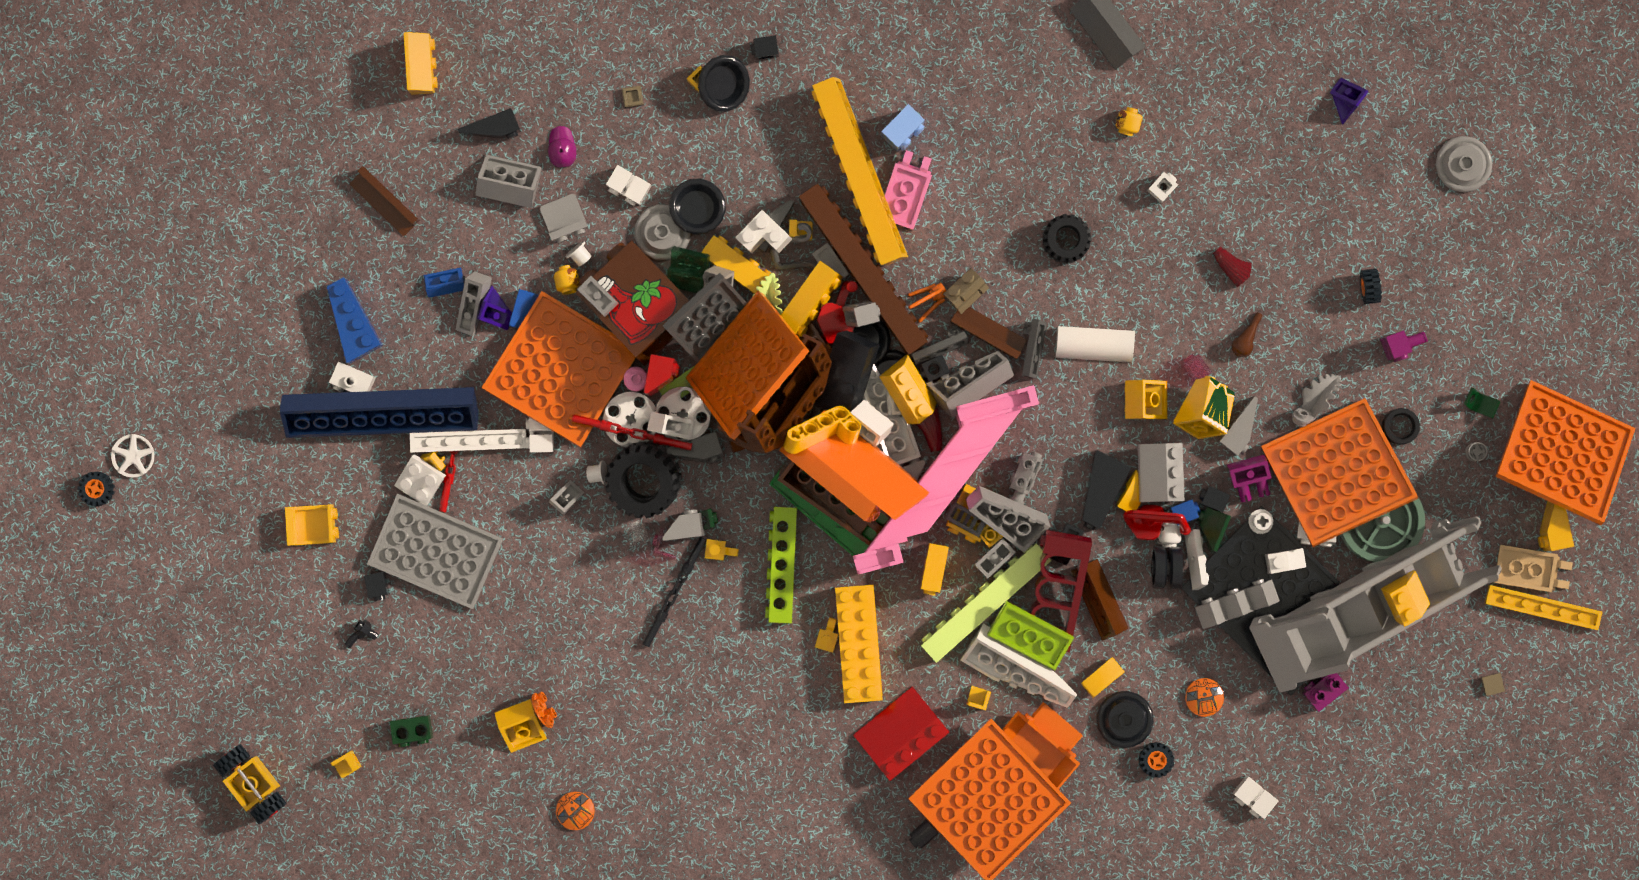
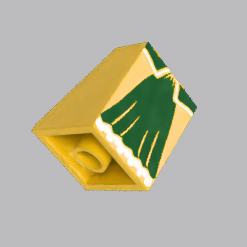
[1173,376,1235,439]

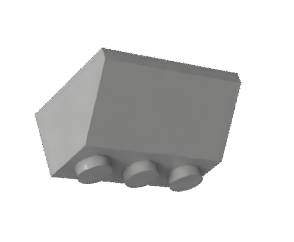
[475,155,542,208]
[1138,443,1184,502]
[663,510,705,541]

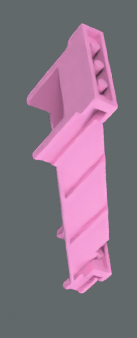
[853,385,1039,575]

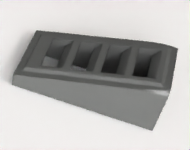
[945,502,986,537]

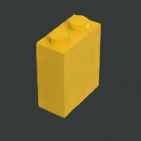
[920,543,949,595]

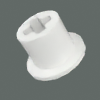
[565,241,591,267]
[586,460,608,485]
[1248,509,1273,534]

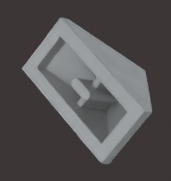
[549,480,584,515]

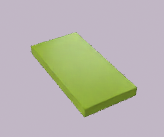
[987,601,1074,670]

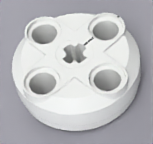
[655,387,711,442]
[603,392,656,447]

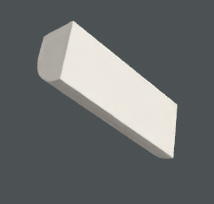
[1055,326,1135,363]

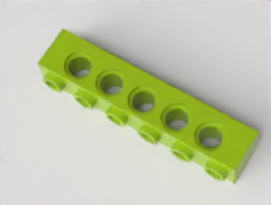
[765,507,797,623]

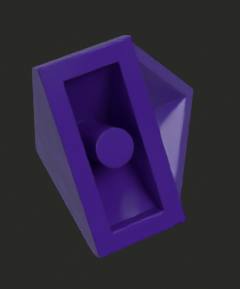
[1330,78,1369,125]
[477,286,512,330]

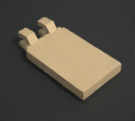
[1494,545,1573,592]

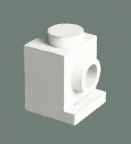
[1147,172,1178,203]

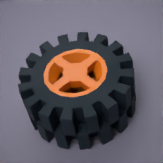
[1359,268,1382,304]
[77,472,115,506]
[1139,742,1174,778]

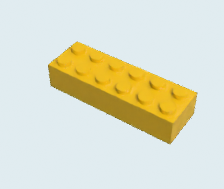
[835,584,883,703]

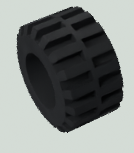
[1042,214,1092,264]

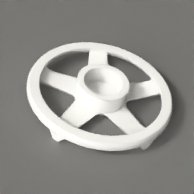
[111,434,154,477]

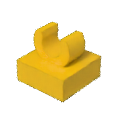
[420,451,445,471]

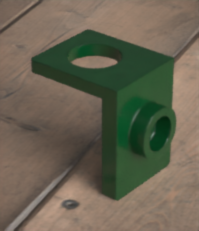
[1464,387,1500,419]
[698,508,718,530]

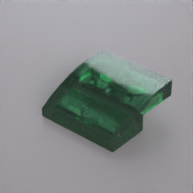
[667,246,710,293]

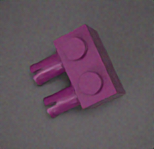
[1380,330,1428,362]
[1227,455,1271,502]
[1302,673,1349,712]

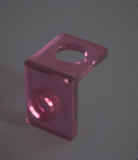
[652,527,677,559]

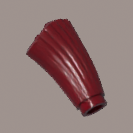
[1213,247,1252,287]
[915,408,942,452]

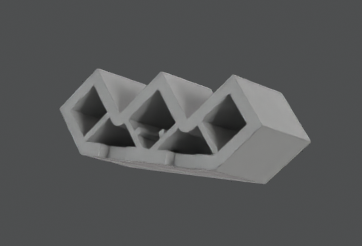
[1195,579,1280,629]

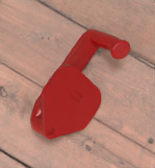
[817,281,858,343]
[1123,505,1191,540]

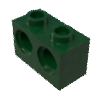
[390,715,433,747]

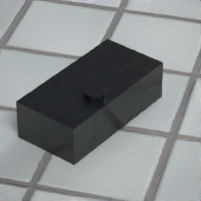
[815,330,880,412]

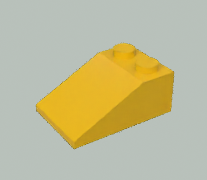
[1538,501,1574,551]

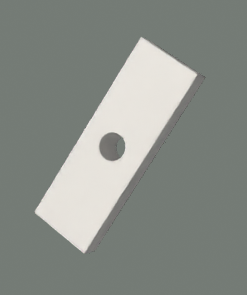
[1184,529,1209,590]

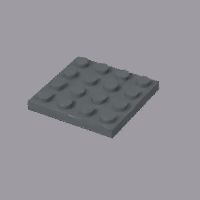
[663,273,747,363]

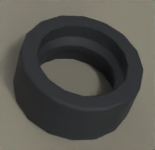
[1382,408,1420,445]

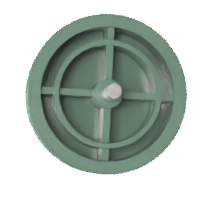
[1340,498,1425,562]

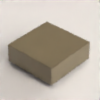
[622,85,644,108]
[1481,673,1505,696]

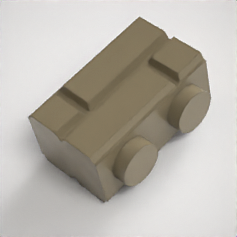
[943,268,989,314]

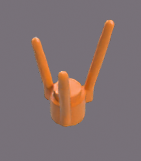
[908,282,947,323]

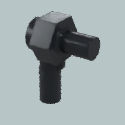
[345,620,378,648]

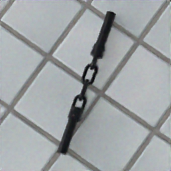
[643,537,707,647]

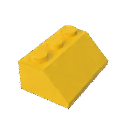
[404,32,438,95]
[879,355,937,424]

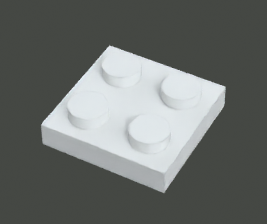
[394,454,446,506]

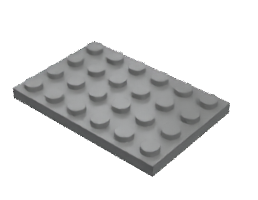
[367,494,504,609]

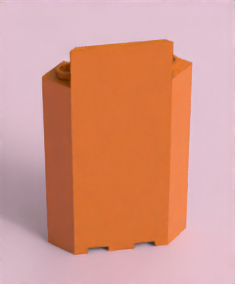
[779,410,930,523]
[1002,702,1083,789]

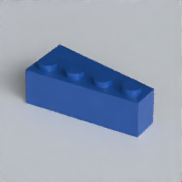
[327,277,383,364]

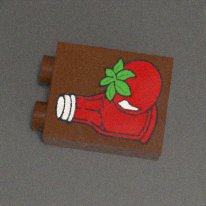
[576,240,689,366]

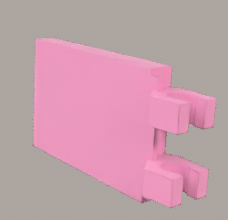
[885,150,932,230]

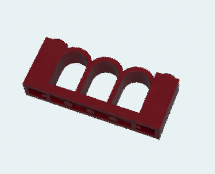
[1030,530,1092,653]

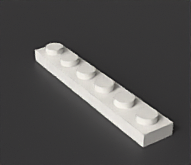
[410,429,526,452]

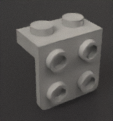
[540,194,589,244]

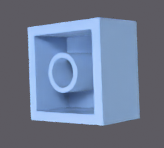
[881,104,925,152]

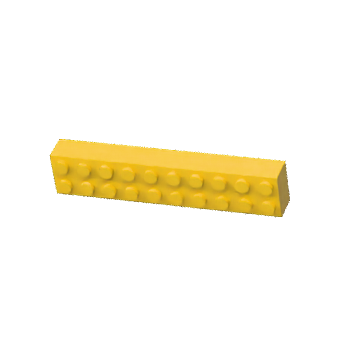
[811,77,908,266]

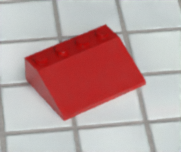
[853,686,949,781]

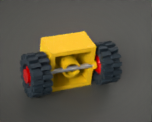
[213,744,287,825]

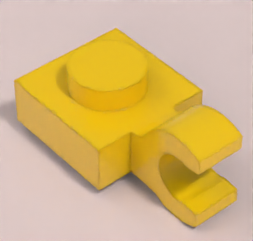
[704,539,739,561]
[815,617,838,653]

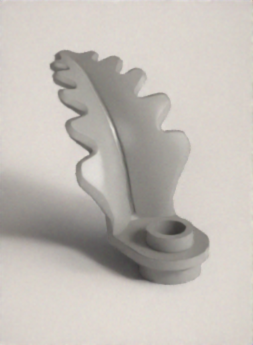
[1292,374,1342,427]

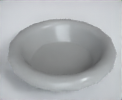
[1435,136,1493,193]
[634,204,691,261]

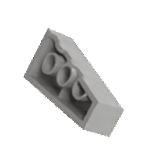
[926,351,1014,418]

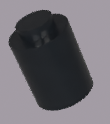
[909,819,939,849]

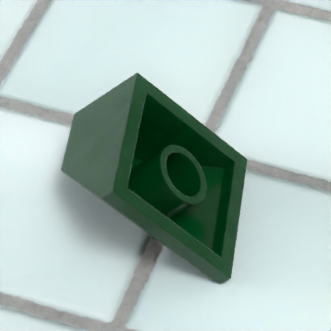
[1197,508,1231,552]

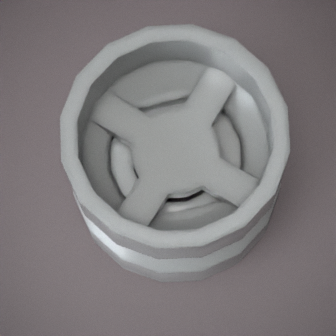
[1465,442,1488,462]

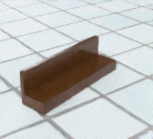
[350,166,420,236]
[950,307,1027,360]
[1071,559,1128,641]

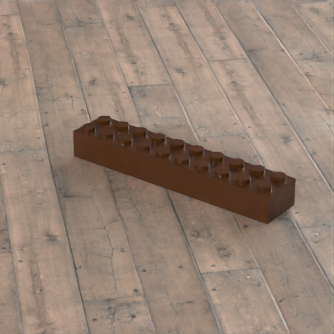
[799,183,929,356]

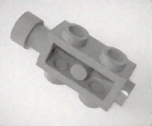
[1010,451,1043,505]

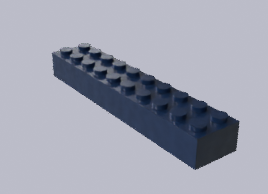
[280,387,479,438]

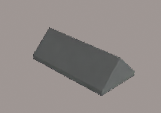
[1069,0,1146,70]

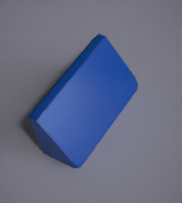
[424,268,464,298]
[509,289,539,329]

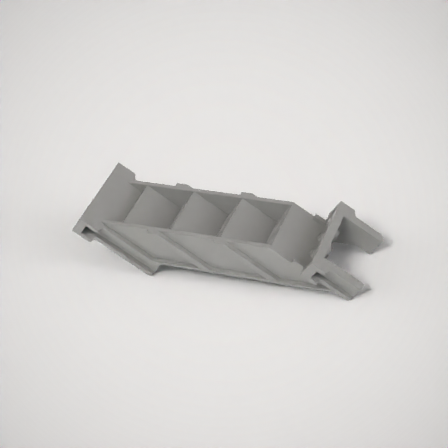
[1249,516,1502,693]

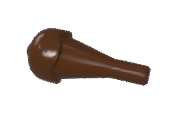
[1231,312,1262,357]

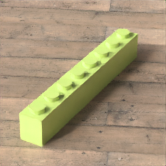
[921,543,1052,663]

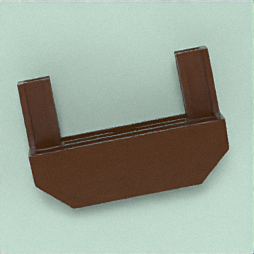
[717,334,832,453]

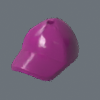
[548,126,577,168]

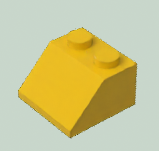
[1125,380,1167,419]
[1381,570,1430,627]
[495,699,547,753]

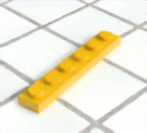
[1484,585,1602,630]

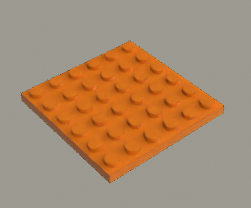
[482,291,636,448]
[685,291,809,440]
[1495,380,1635,525]
[1261,398,1418,547]
[908,719,1071,880]

